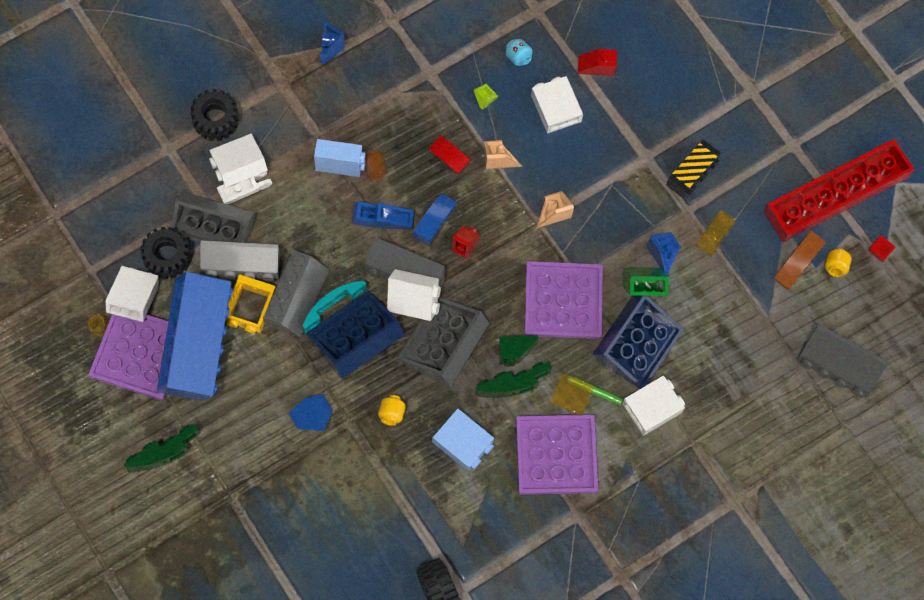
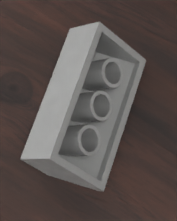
[200,241,280,281]

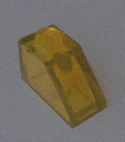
[696,210,736,256]

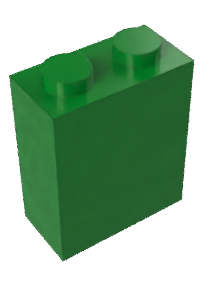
[622,268,669,296]

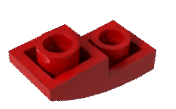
[429,136,471,174]

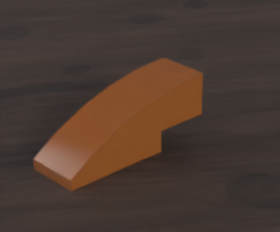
[774,231,826,291]

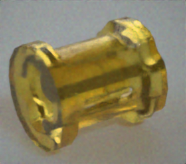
[87,315,107,337]

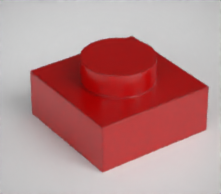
[868,235,896,262]

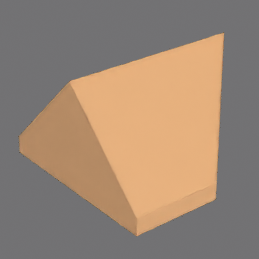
[483,140,523,169]
[536,191,574,229]

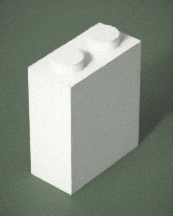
[531,76,583,134]
[209,134,268,187]
[106,266,159,322]
[387,269,441,321]
[622,375,685,436]

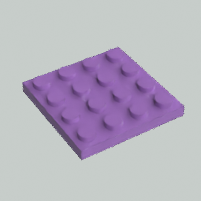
[525,261,603,339]
[88,314,168,401]
[516,415,598,495]

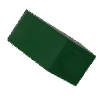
[498,335,538,367]

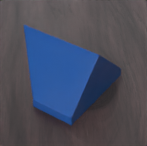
[320,23,344,64]
[647,232,682,275]
[289,394,332,431]

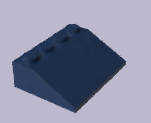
[306,290,404,379]
[592,296,684,389]

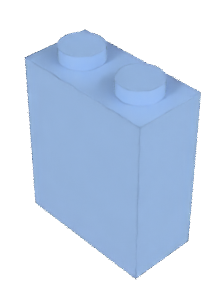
[314,139,366,177]
[432,409,494,472]

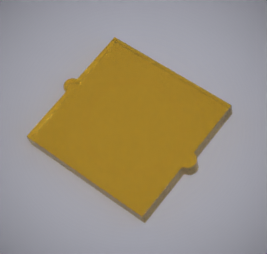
[551,373,594,415]

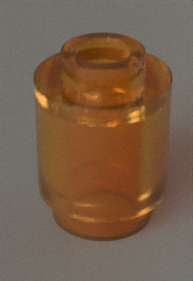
[365,151,386,180]

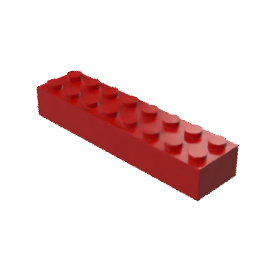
[764,139,914,243]

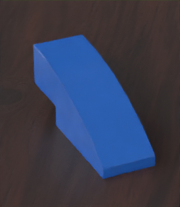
[413,193,458,246]
[352,201,414,229]

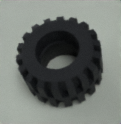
[190,89,239,141]
[140,227,191,279]
[416,558,460,600]

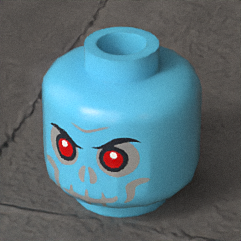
[506,39,533,66]

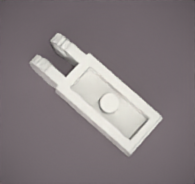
[217,171,272,205]

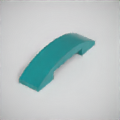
[303,281,367,335]

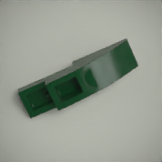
[475,362,552,398]
[124,423,200,472]

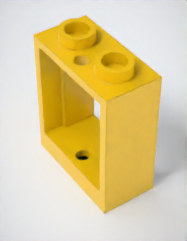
[225,274,276,334]

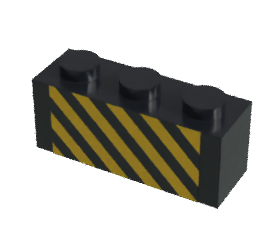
[666,139,720,199]

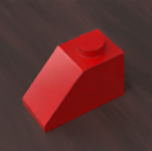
[578,49,617,76]
[452,226,480,259]

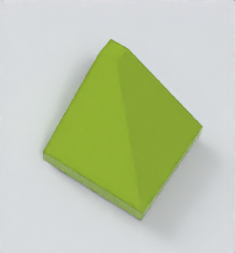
[474,84,498,109]

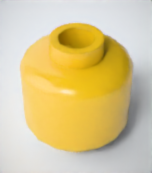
[825,249,852,277]
[378,395,406,426]

